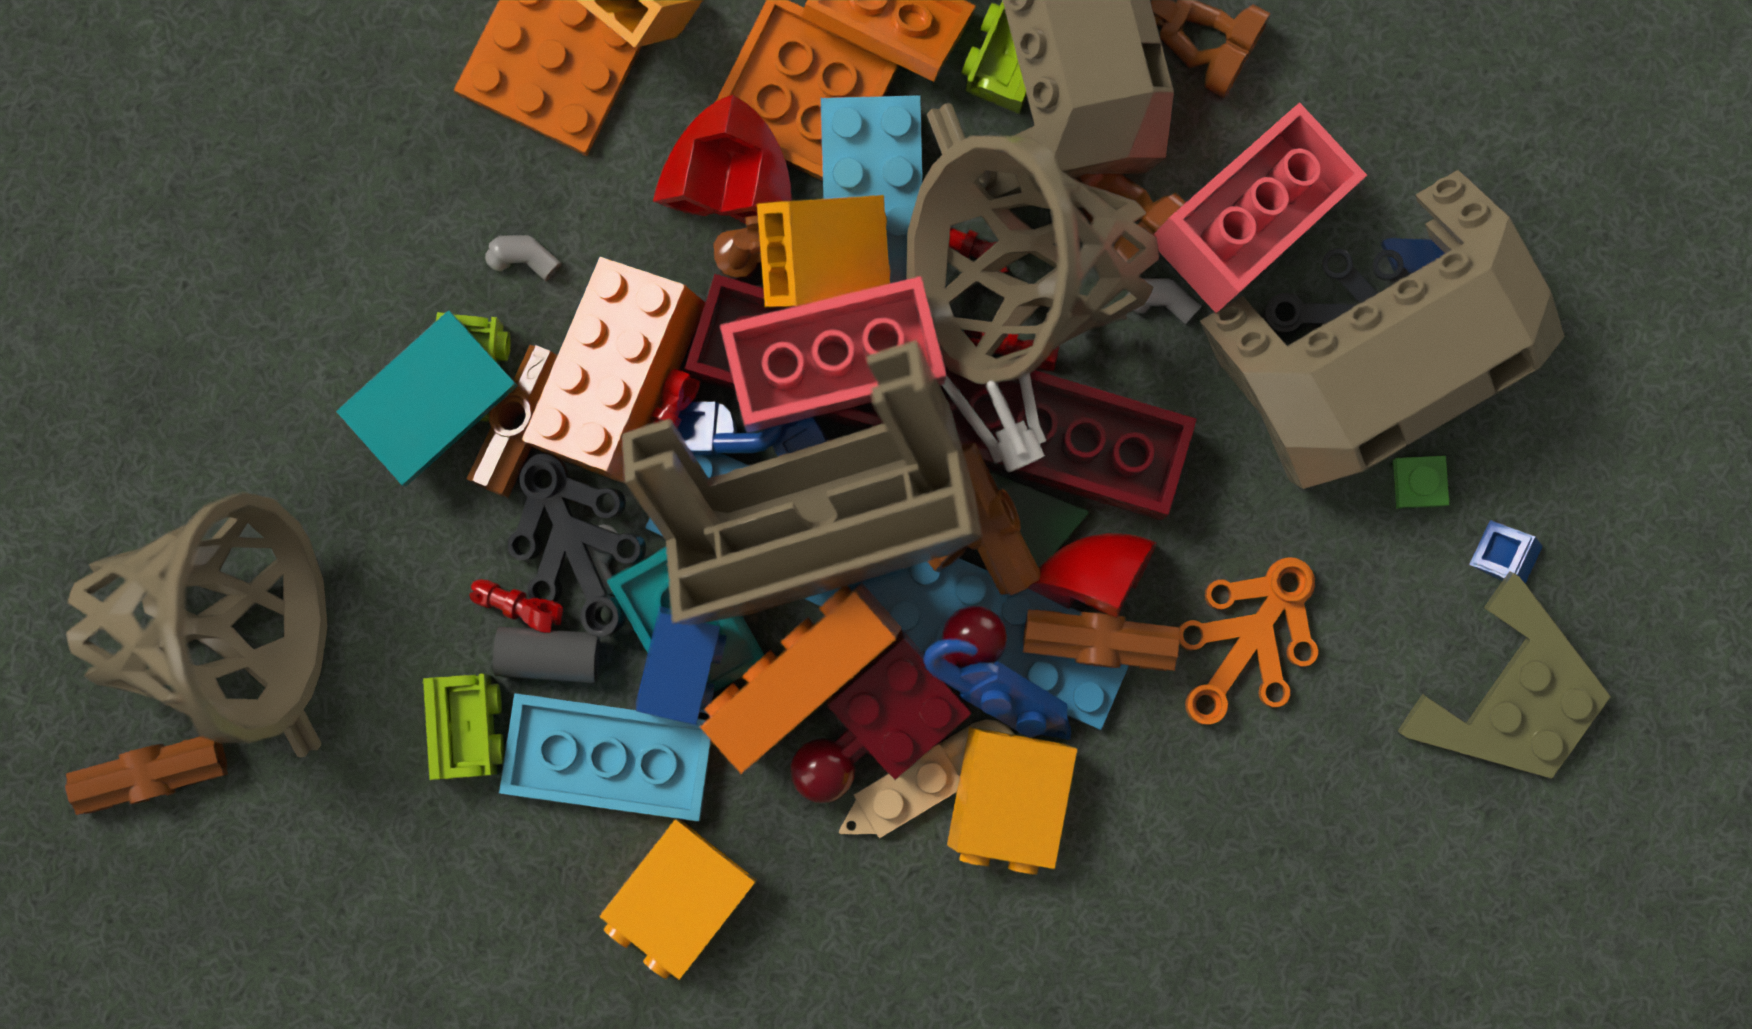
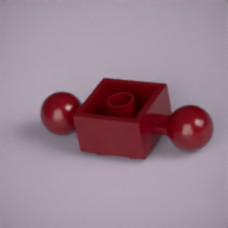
[790,605,1007,803]

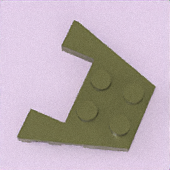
[1398,571,1611,778]

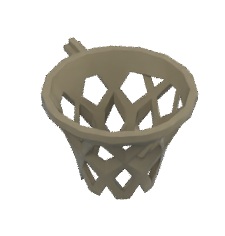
[906,104,1159,384]
[66,493,327,757]

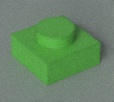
[1393,456,1449,509]

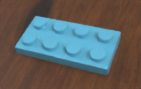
[820,96,922,284]
[499,693,712,821]

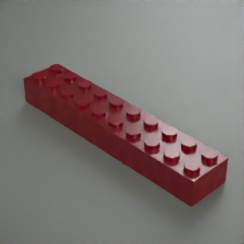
[685,274,1197,520]

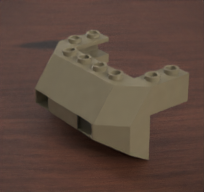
[976,0,1174,199]
[1200,170,1565,489]
[622,340,982,625]

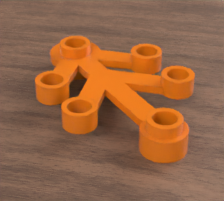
[1179,557,1318,725]

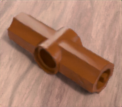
[467,345,558,498]
[961,442,1040,596]
[1022,609,1180,671]
[65,736,228,815]

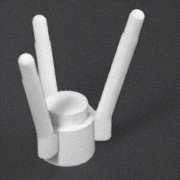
[942,373,1046,472]

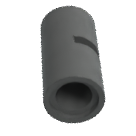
[493,626,600,683]

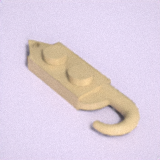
[839,719,1015,838]

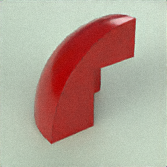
[653,95,791,223]
[1028,533,1157,618]

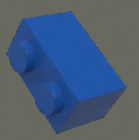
[636,606,727,725]

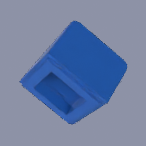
[1469,520,1543,583]

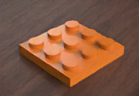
[454,0,642,156]
[716,0,900,181]

